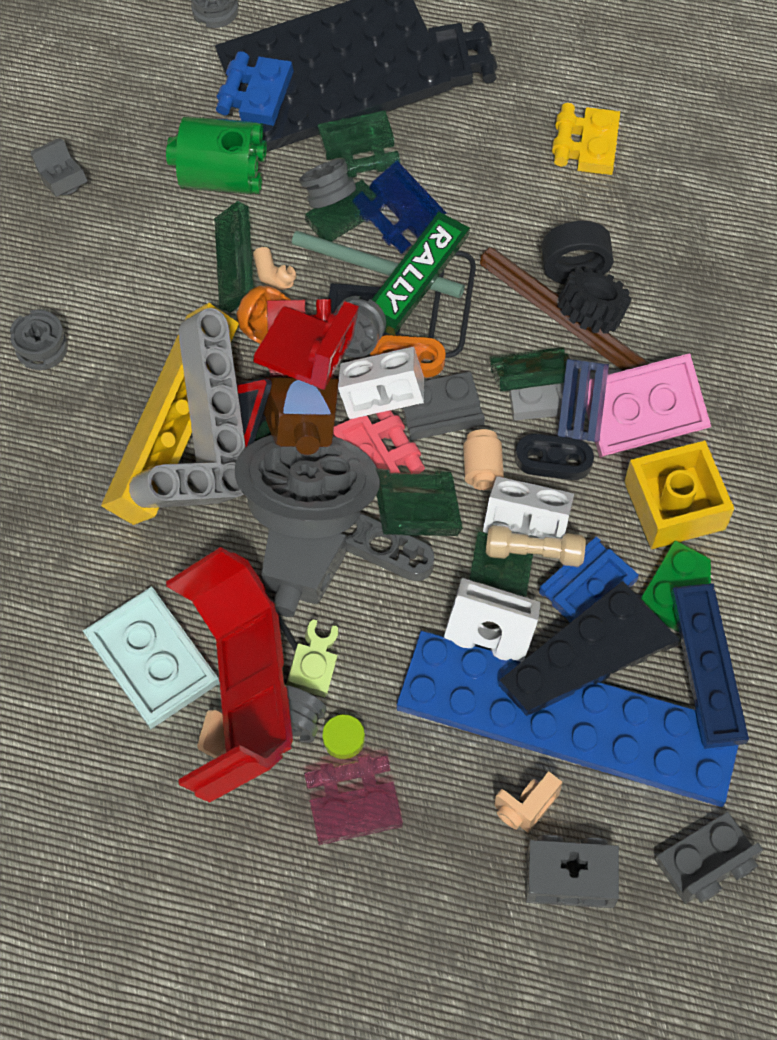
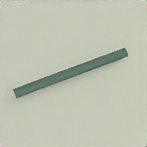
[292,231,465,299]

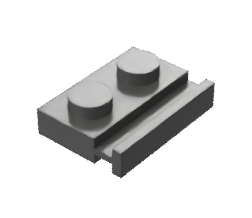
[401,371,485,441]

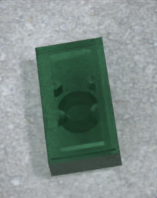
[305,179,384,242]

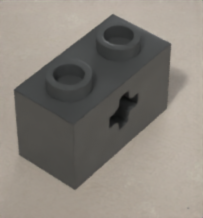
[526,835,619,908]

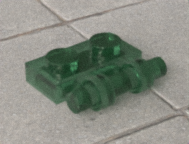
[318,110,400,178]

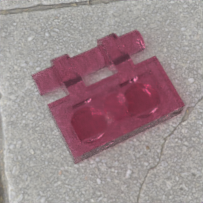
[304,754,403,846]

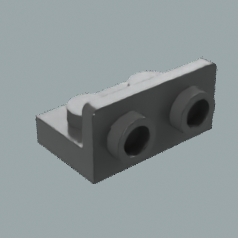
[655,812,764,904]

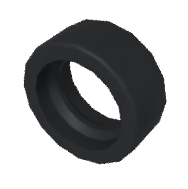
[541,221,614,284]

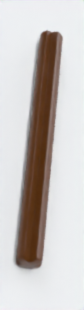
[480,247,651,371]

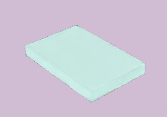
[83,586,220,730]

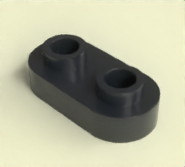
[515,434,594,480]

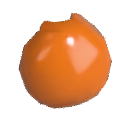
[236,285,291,344]

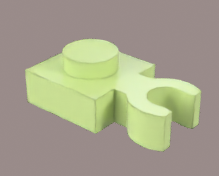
[286,619,338,698]

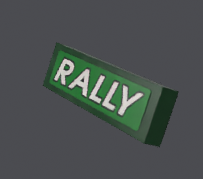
[372,212,470,336]

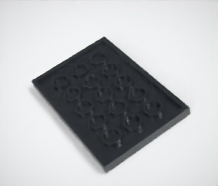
[214,0,452,152]

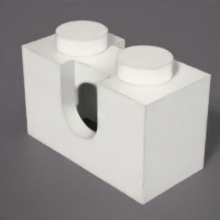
[444,578,540,662]

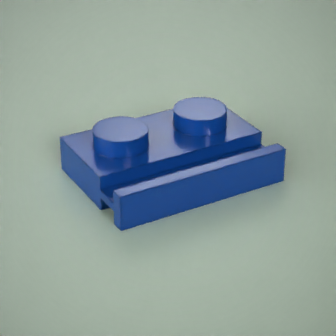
[539,536,639,623]

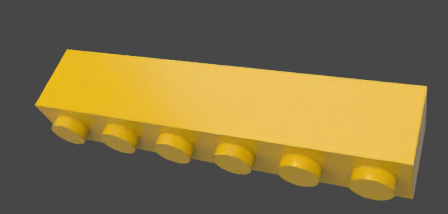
[101,303,239,525]

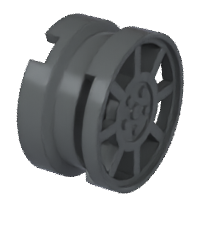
[190,0,238,28]
[299,159,356,208]
[333,296,386,358]
[10,310,68,370]
[285,685,327,743]

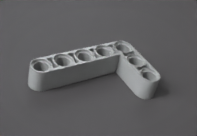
[129,308,245,508]

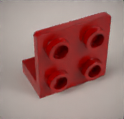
[253,301,359,390]

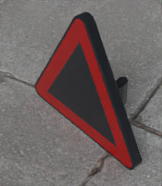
[237,378,272,448]

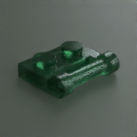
[375,468,463,536]

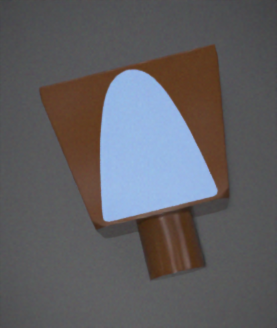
[263,377,339,455]

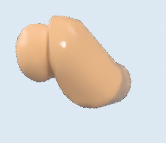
[253,247,296,290]

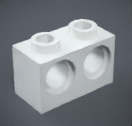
[338,347,424,419]
[483,476,574,539]

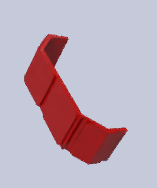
[166,547,293,803]

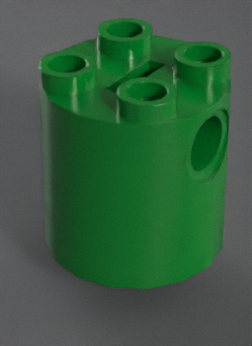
[166,116,267,195]

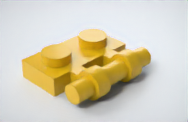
[552,103,620,175]

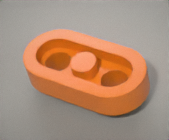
[370,335,446,378]

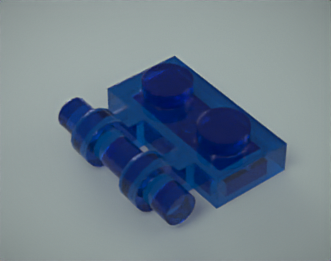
[352,160,446,255]

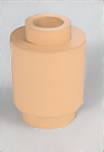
[463,429,504,490]

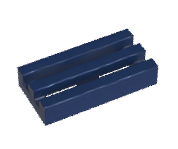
[558,359,609,442]

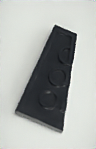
[499,581,680,716]

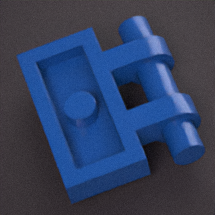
[216,52,294,126]

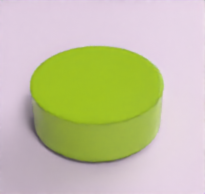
[322,715,365,759]

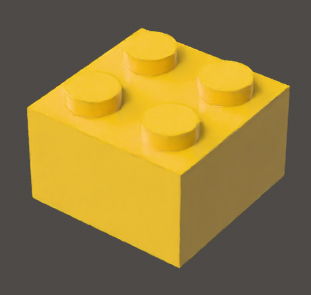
[624,440,735,550]

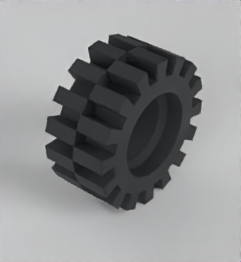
[558,267,631,334]

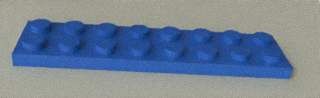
[397,631,739,807]

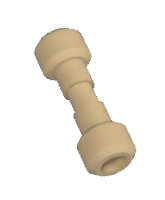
[486,525,586,567]

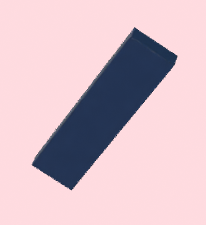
[671,583,749,749]

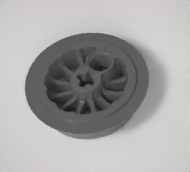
[235,435,380,539]

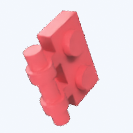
[333,410,425,491]

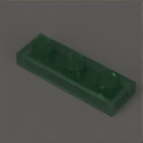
[214,201,254,313]

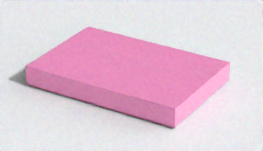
[586,353,711,458]

